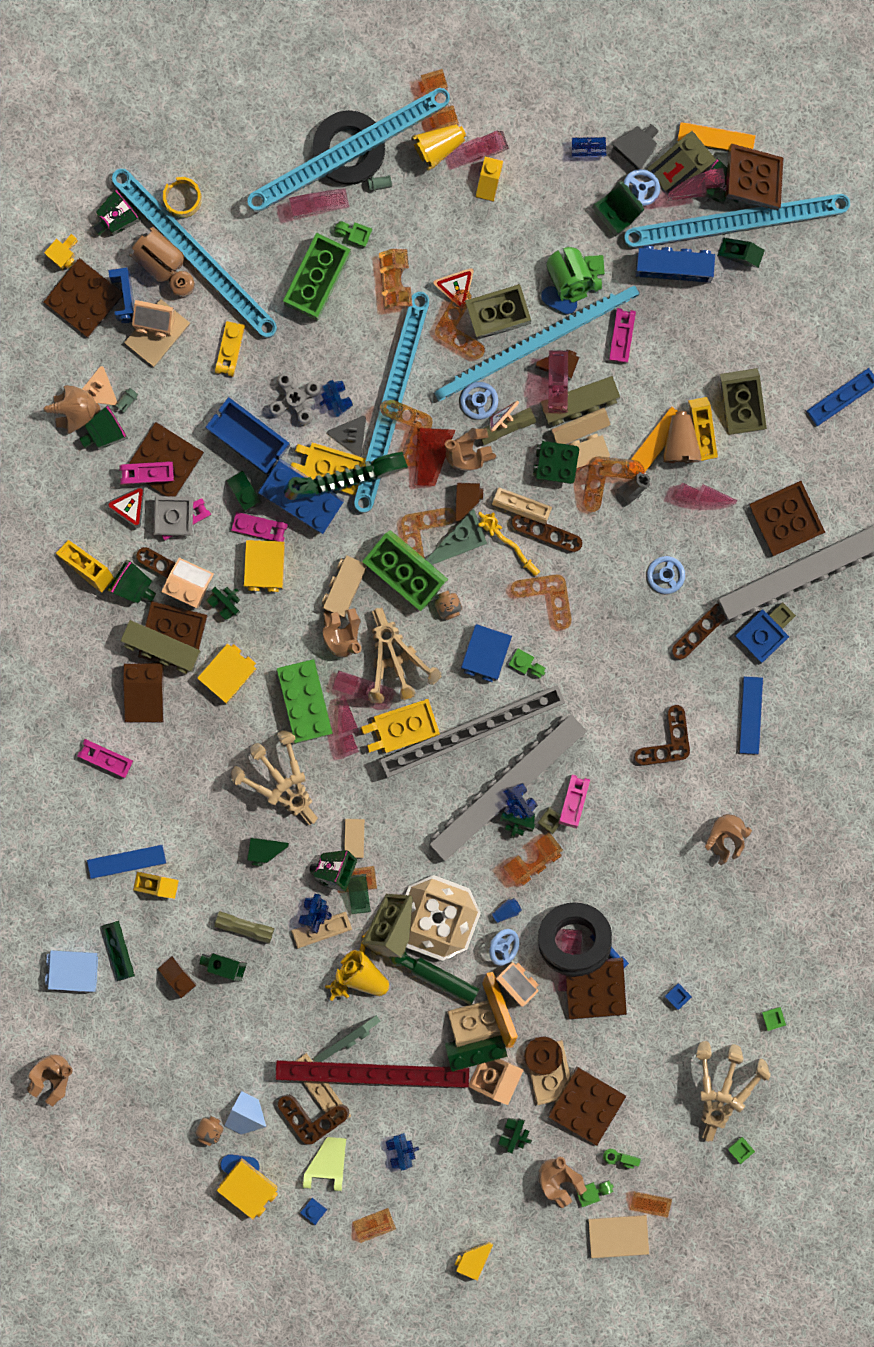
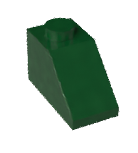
[717,238,765,268]
[226,470,262,513]
[247,838,289,866]

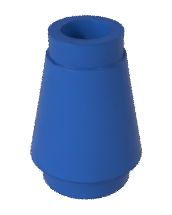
[492,898,522,923]

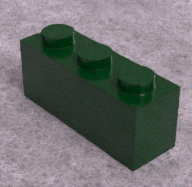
[445,1035,508,1072]

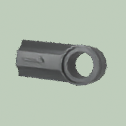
[617,472,650,505]

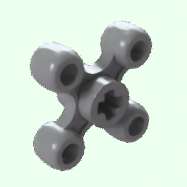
[269,373,321,425]

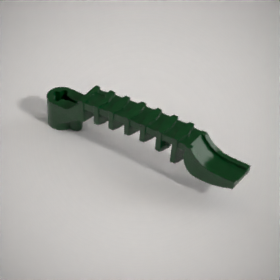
[284,452,408,500]

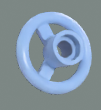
[624,169,660,206]
[460,382,498,420]
[647,556,685,594]
[489,929,519,966]

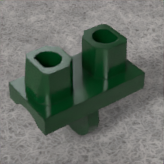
[206,587,240,621]
[500,805,535,839]
[498,1117,532,1154]

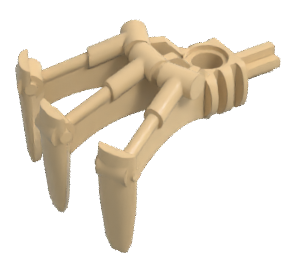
[368,608,442,704]
[231,730,318,825]
[696,1041,771,1142]

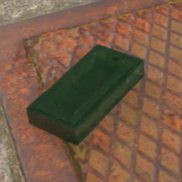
[348,874,371,914]

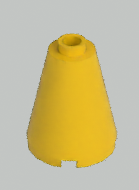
[411,124,467,171]
[336,950,389,997]

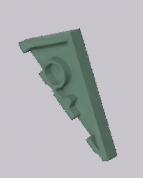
[427,509,487,565]
[313,1015,381,1062]

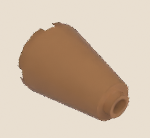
[663,411,701,463]

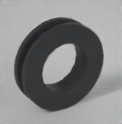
[313,110,385,185]
[538,902,612,976]

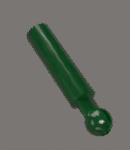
[389,951,480,1005]

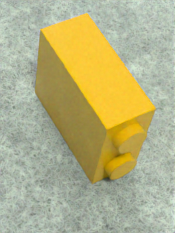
[244,540,285,592]
[197,643,257,704]
[217,1158,278,1220]

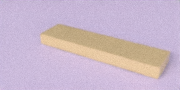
[296,1053,351,1124]

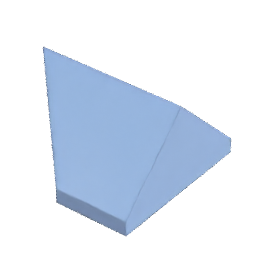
[224,1091,266,1135]

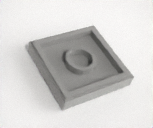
[154,496,194,536]

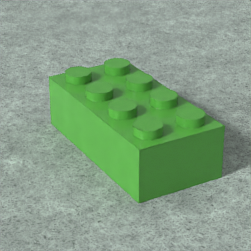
[283,233,351,321]
[362,530,449,611]
[277,659,333,744]

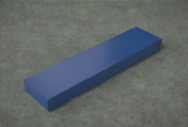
[806,368,874,427]
[739,676,763,754]
[87,845,166,879]

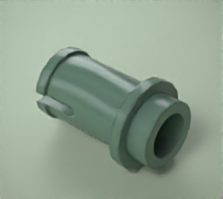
[367,175,392,192]
[115,388,139,413]

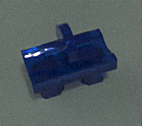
[571,137,606,158]
[319,380,353,418]
[503,783,538,819]
[298,894,332,934]
[386,1133,419,1171]

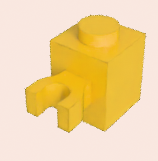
[44,234,78,270]

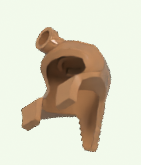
[43,385,101,434]
[445,428,496,471]
[322,608,361,658]
[705,814,752,865]
[27,1054,73,1106]
[538,1157,587,1208]

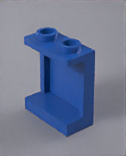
[108,267,134,323]
[461,624,512,683]

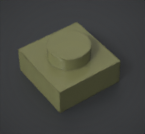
[769,602,796,629]

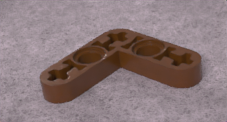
[634,705,690,765]
[278,1094,350,1145]

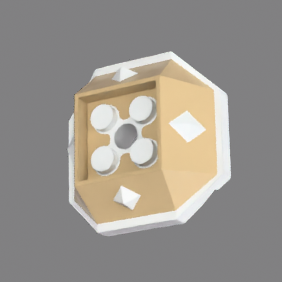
[405,875,481,961]

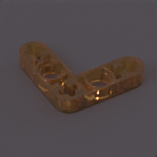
[435,289,486,359]
[380,400,433,466]
[583,456,645,512]
[401,508,456,559]
[511,575,572,630]

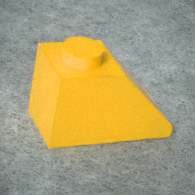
[476,157,503,202]
[133,871,179,899]
[454,1242,493,1281]

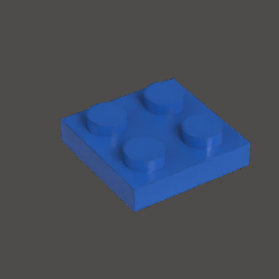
[735,609,789,664]

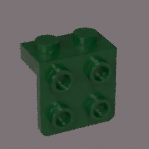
[592,181,644,236]
[533,441,579,484]

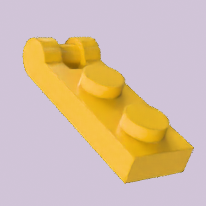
[215,321,245,377]

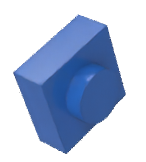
[665,983,692,1010]
[300,1197,327,1225]

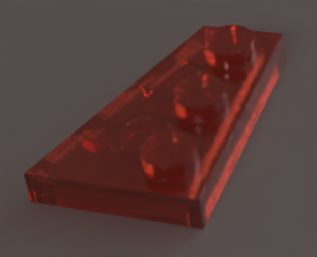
[415,428,455,486]

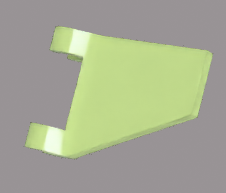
[303,1137,346,1191]

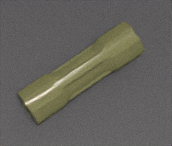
[481,407,536,445]
[214,911,275,944]

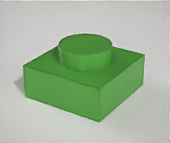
[761,1007,786,1031]
[728,1137,755,1164]

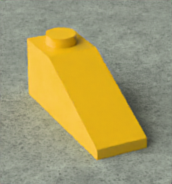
[688,397,718,461]
[56,540,114,593]

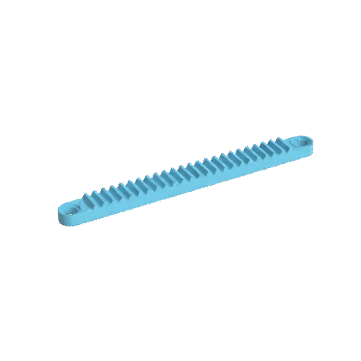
[248,88,450,212]
[112,168,277,338]
[624,194,850,248]
[434,286,640,401]
[354,292,429,513]

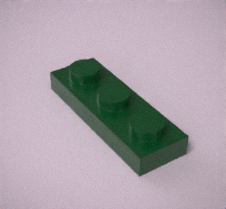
[101,921,135,981]

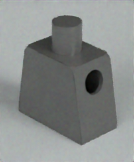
[613,124,659,170]

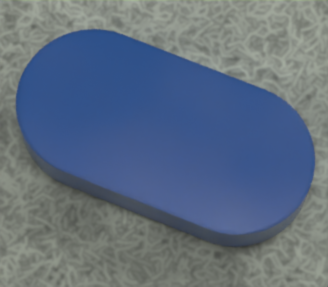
[541,286,577,314]
[221,1154,260,1174]

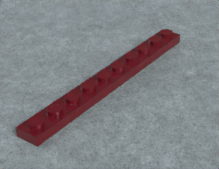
[276,1060,470,1087]

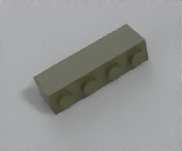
[540,376,620,427]
[121,620,202,674]

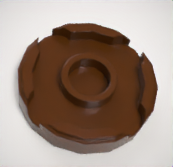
[524,1036,563,1075]

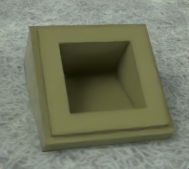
[538,807,561,835]

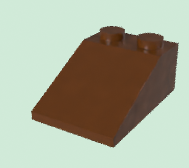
[124,664,164,722]

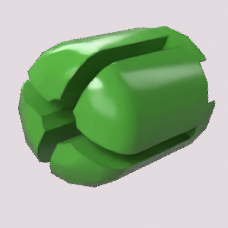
[547,247,596,302]

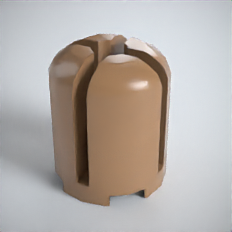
[129,227,184,282]

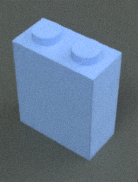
[45,950,98,992]

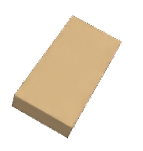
[345,819,365,858]

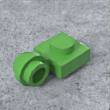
[334,221,372,248]
[584,255,605,292]
[509,648,546,678]
[603,1149,641,1169]
[576,1181,614,1207]

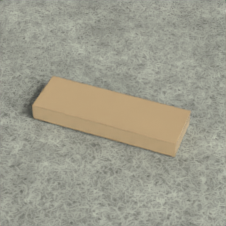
[551,408,611,444]
[492,487,552,524]
[291,912,352,948]

